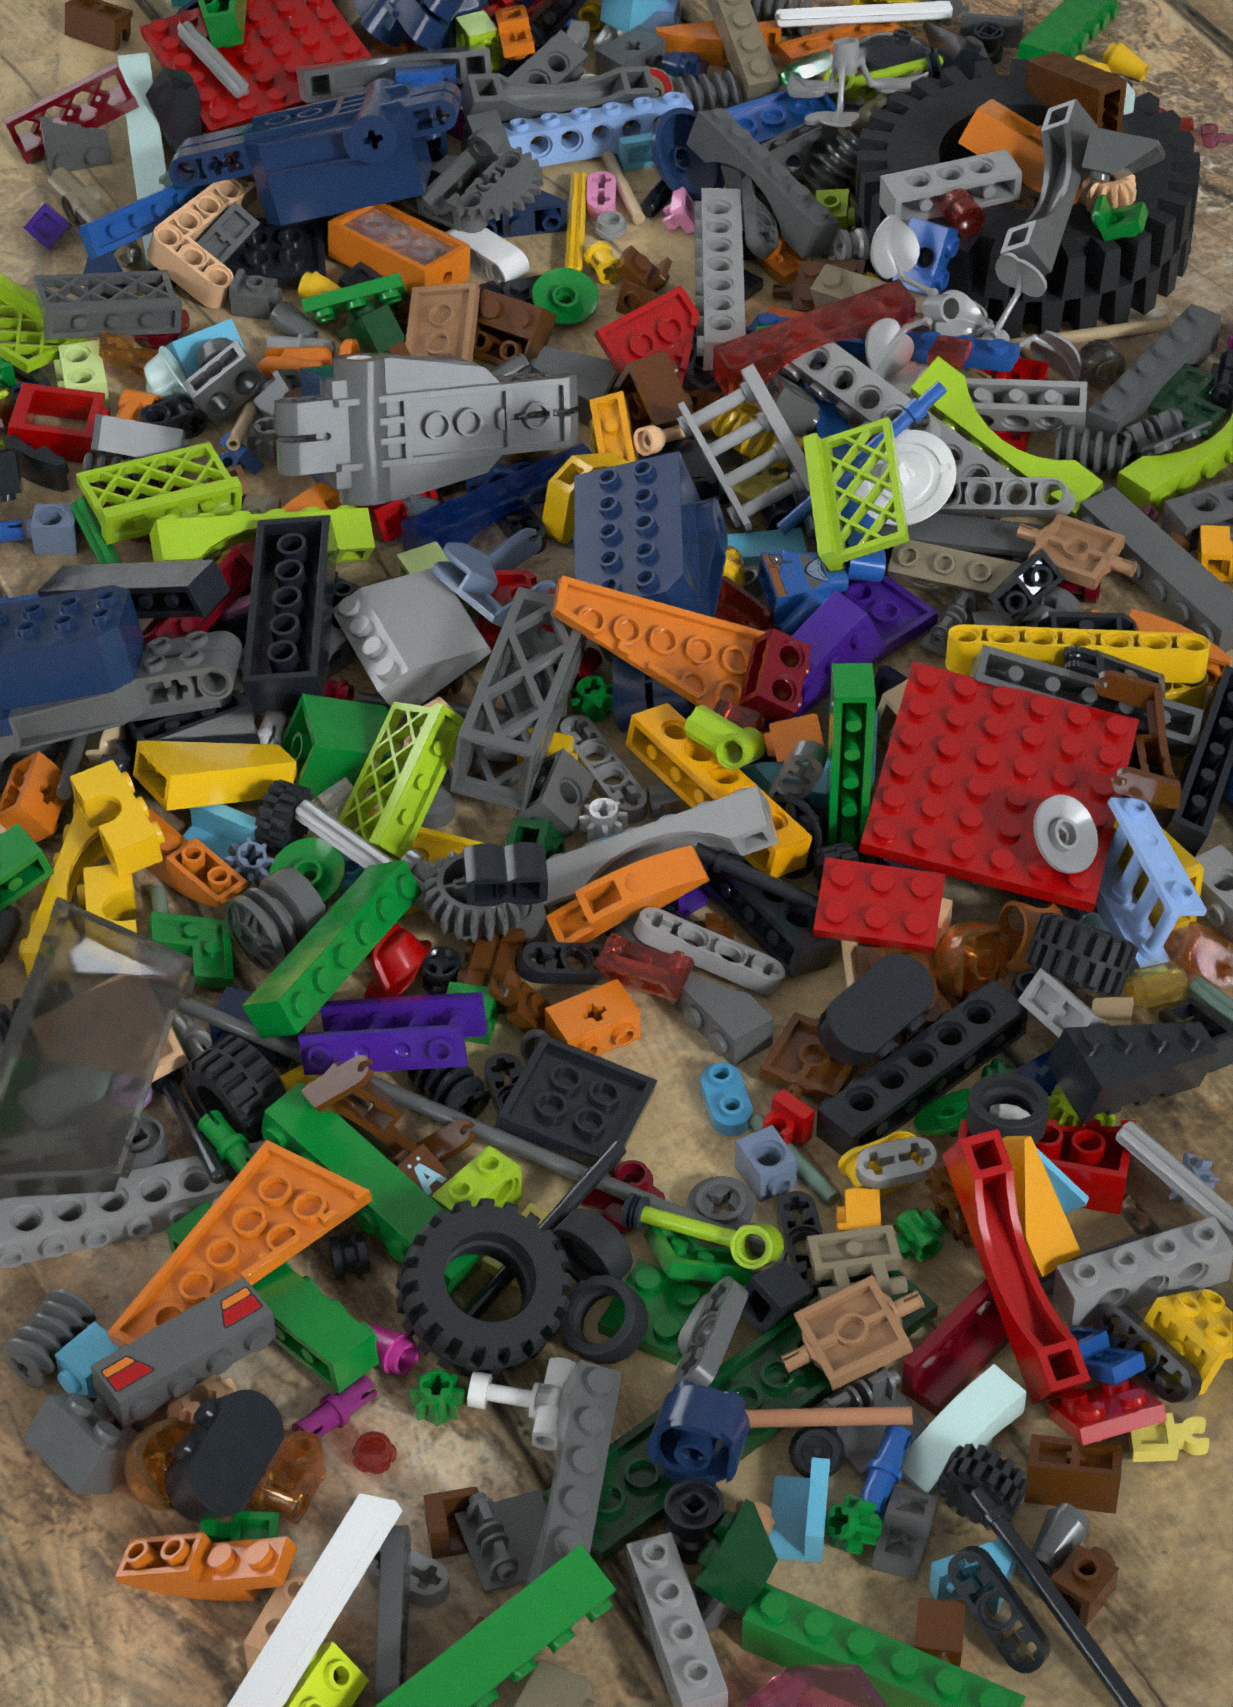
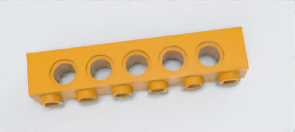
[625,703,812,878]

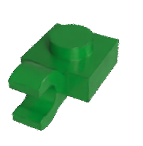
[199,1511,280,1543]

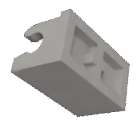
[1018,968,1110,1038]

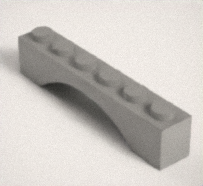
[543,786,779,913]

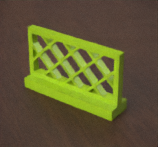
[0,274,89,373]
[803,417,909,571]
[76,442,242,545]
[338,701,465,860]

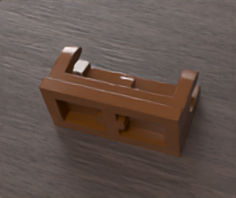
[65,0,133,51]
[1024,1434,1123,1514]

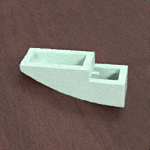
[900,1364,1027,1495]

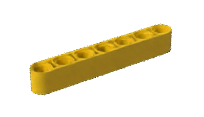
[945,624,1210,683]

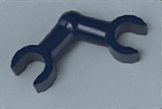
[465,461,533,500]

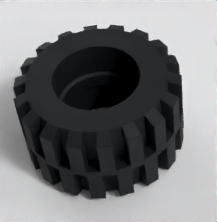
[1025,912,1138,996]
[183,1035,287,1143]

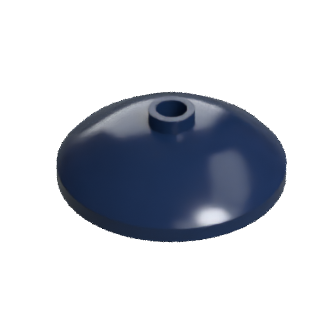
[651,107,725,202]

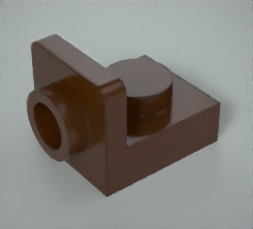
[615,245,672,291]

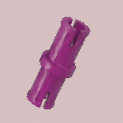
[292,1375,377,1448]

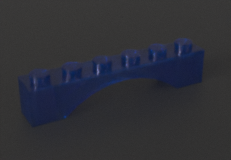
[401,443,594,552]

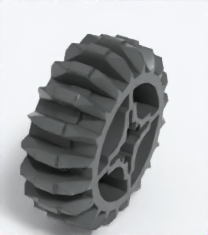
[423,846,530,943]

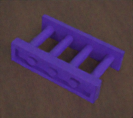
[298,992,488,1075]

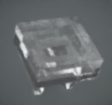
[312,777,354,820]

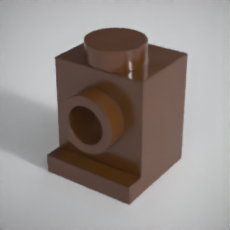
[1050,1545,1119,1627]

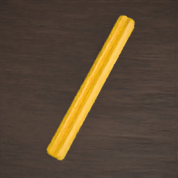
[565,171,588,272]

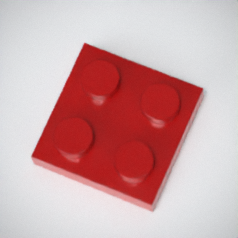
[1046,1378,1167,1446]

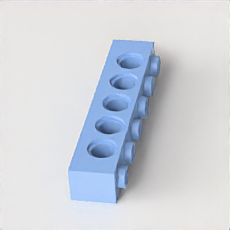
[503,92,693,167]

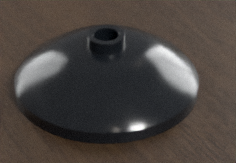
[859,29,941,78]

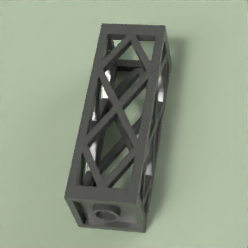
[450,587,586,812]

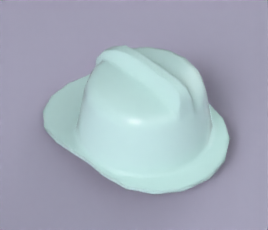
[144,346,195,402]

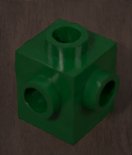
[505,817,565,860]

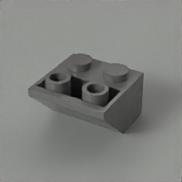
[23,1393,162,1495]

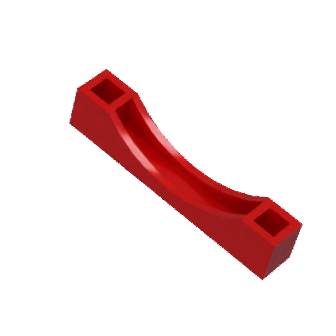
[942,1129,1091,1405]

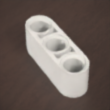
[445,228,529,284]

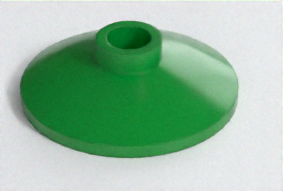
[532,268,599,326]
[269,837,346,904]
[913,1088,991,1137]

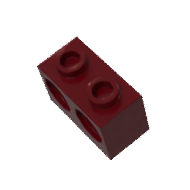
[738,628,811,723]

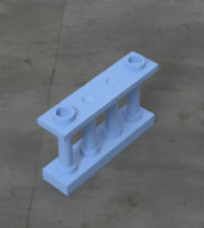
[1095,797,1207,979]

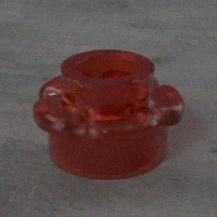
[352,1431,397,1475]

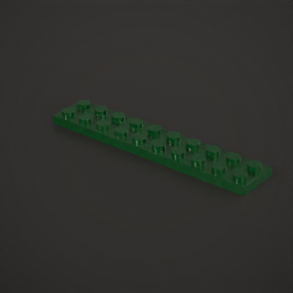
[543,1270,938,1563]

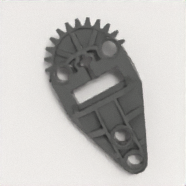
[396,127,543,233]

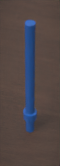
[776,381,947,535]

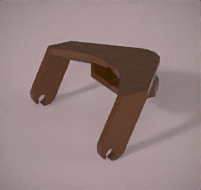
[1094,670,1181,810]
[301,1055,476,1163]

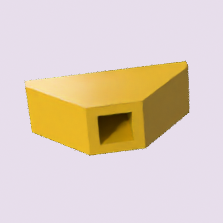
[542,452,630,545]

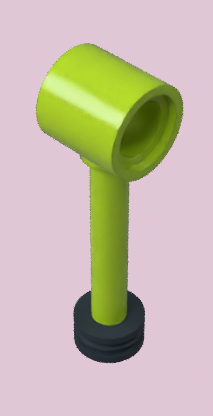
[824,48,943,103]
[621,1193,784,1269]

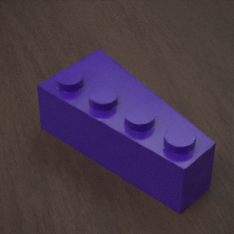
[763,589,887,732]

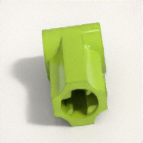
[683,704,766,770]

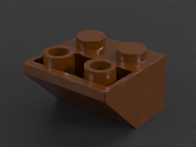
[473,288,557,368]

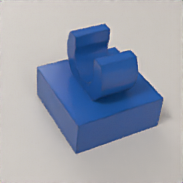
[219,432,265,475]

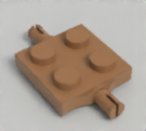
[1016,513,1137,590]
[780,1275,925,1390]

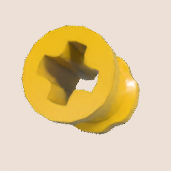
[584,241,621,285]

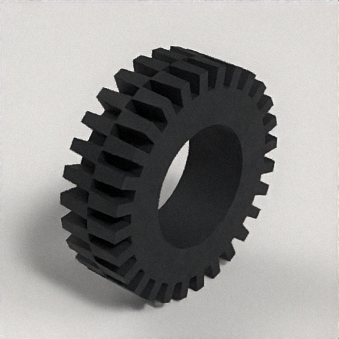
[854,58,1201,339]

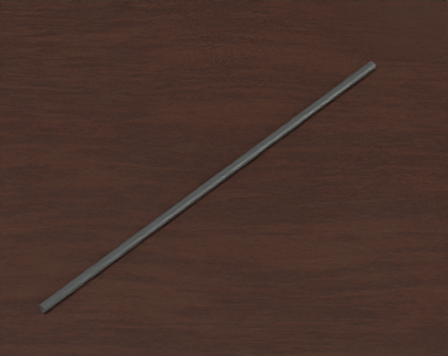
[79,953,788,1265]

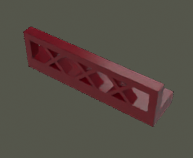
[3,62,139,164]
[142,546,253,643]
[901,1278,1009,1416]

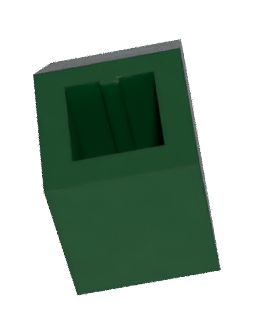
[335,304,406,353]
[694,1498,778,1616]

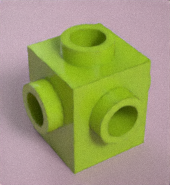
[816,189,856,241]

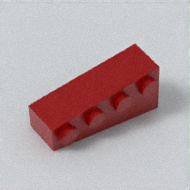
[957,1119,1136,1215]

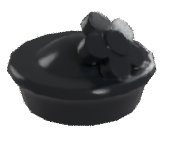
[788,1426,845,1478]

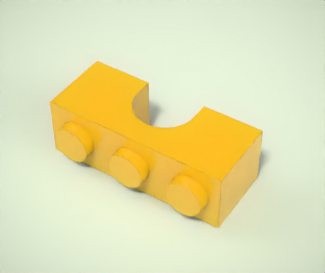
[69,759,165,878]
[77,864,141,982]

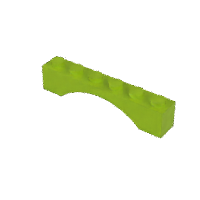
[911,356,1104,520]
[1117,413,1233,518]
[149,505,375,563]

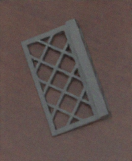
[33,270,182,339]

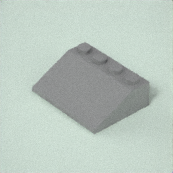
[332,568,492,719]

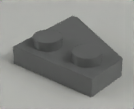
[39,116,112,175]

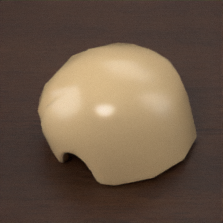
[80,725,127,768]

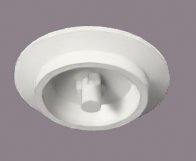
[854,430,957,526]

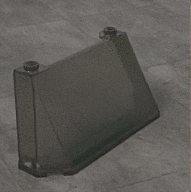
[0,897,197,1198]

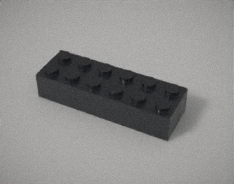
[242,515,338,712]

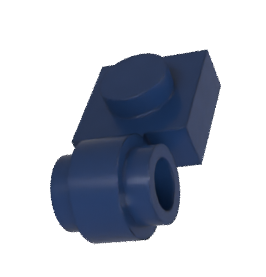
[661,50,709,77]

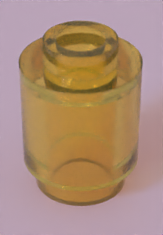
[1125,961,1188,1009]

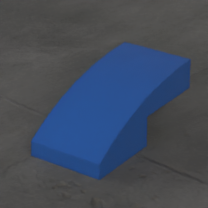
[1068,1326,1146,1385]

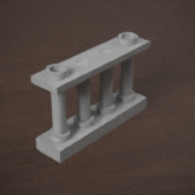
[676,364,810,533]

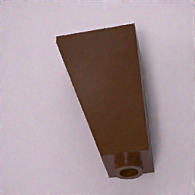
[1025,51,1127,133]

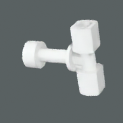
[467,1357,576,1450]

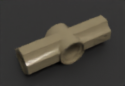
[47,167,111,225]

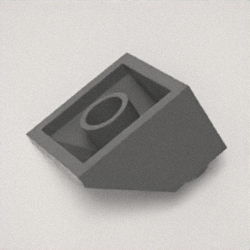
[1082,127,1166,183]

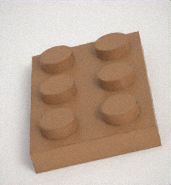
[405,282,480,362]

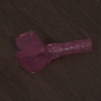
[1200,123,1233,149]

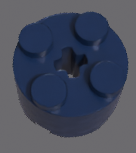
[647,1381,750,1486]

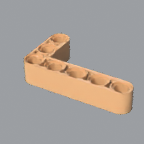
[147,174,258,309]

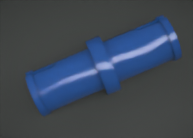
[860,1425,914,1518]

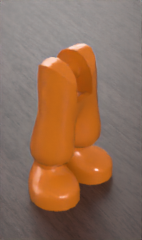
[258,339,360,381]

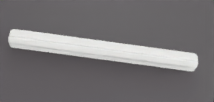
[775,1,953,28]

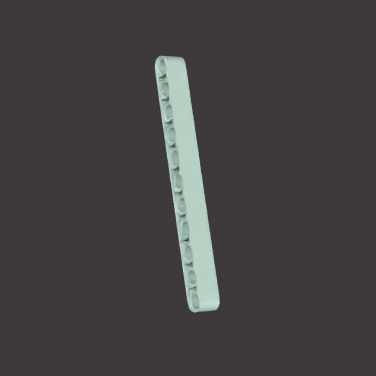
[118,52,166,270]

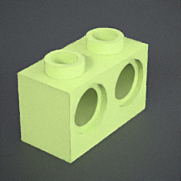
[54,340,111,409]

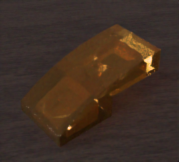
[99,332,159,377]

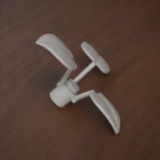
[787,38,929,127]
[865,214,990,378]
[972,252,1082,381]

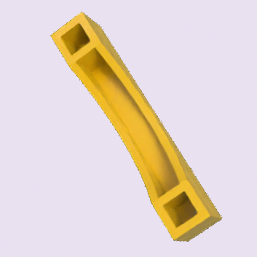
[19,801,108,985]

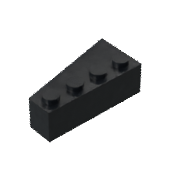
[1045,1022,1220,1124]

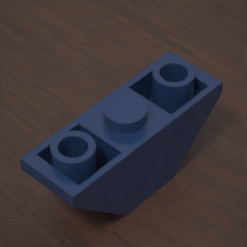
[486,190,567,238]

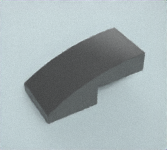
[871,1486,939,1580]

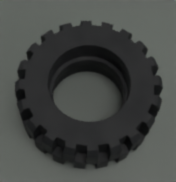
[396,1198,572,1377]

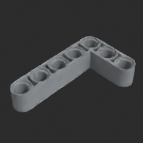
[905,411,1076,517]

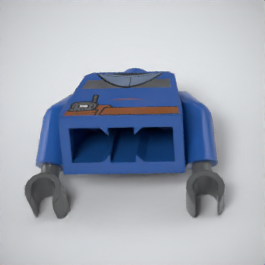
[744,549,849,636]

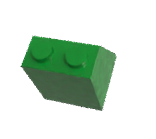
[281,694,395,799]

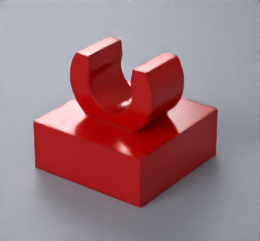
[762,1089,815,1147]

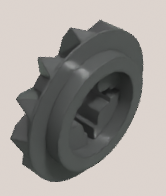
[687,1176,755,1230]

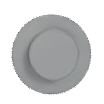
[594,211,627,241]

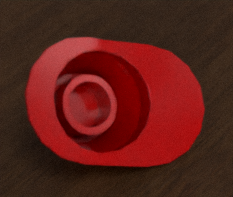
[364,923,432,999]

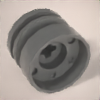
[225,866,327,973]

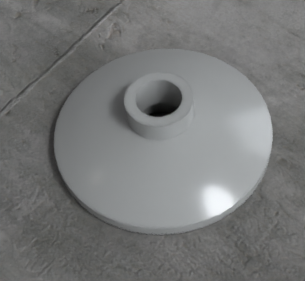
[1034,794,1098,874]

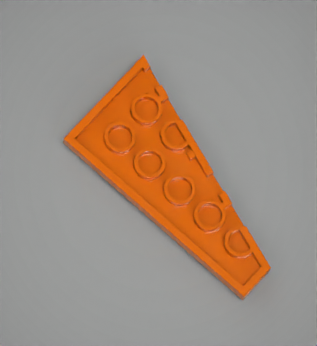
[552,575,766,734]
[107,1140,373,1348]

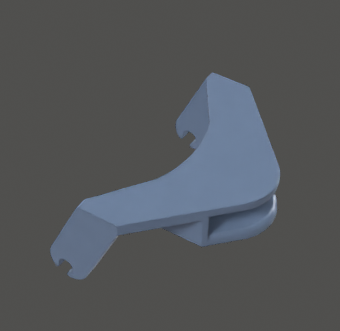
[432,528,556,627]

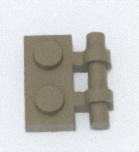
[806,1224,908,1301]

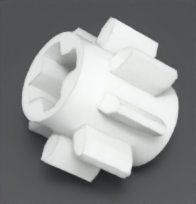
[579,798,628,842]

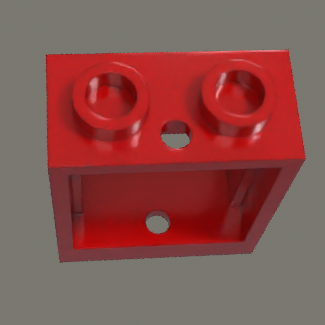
[8,383,111,463]

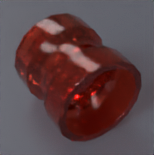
[940,188,986,236]

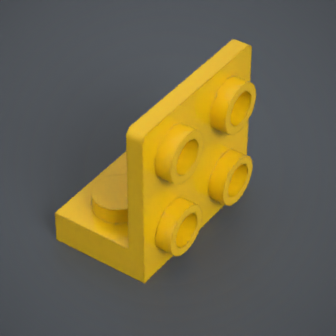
[1141,1289,1233,1395]

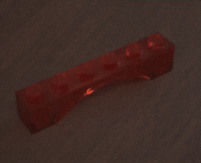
[712,279,916,395]

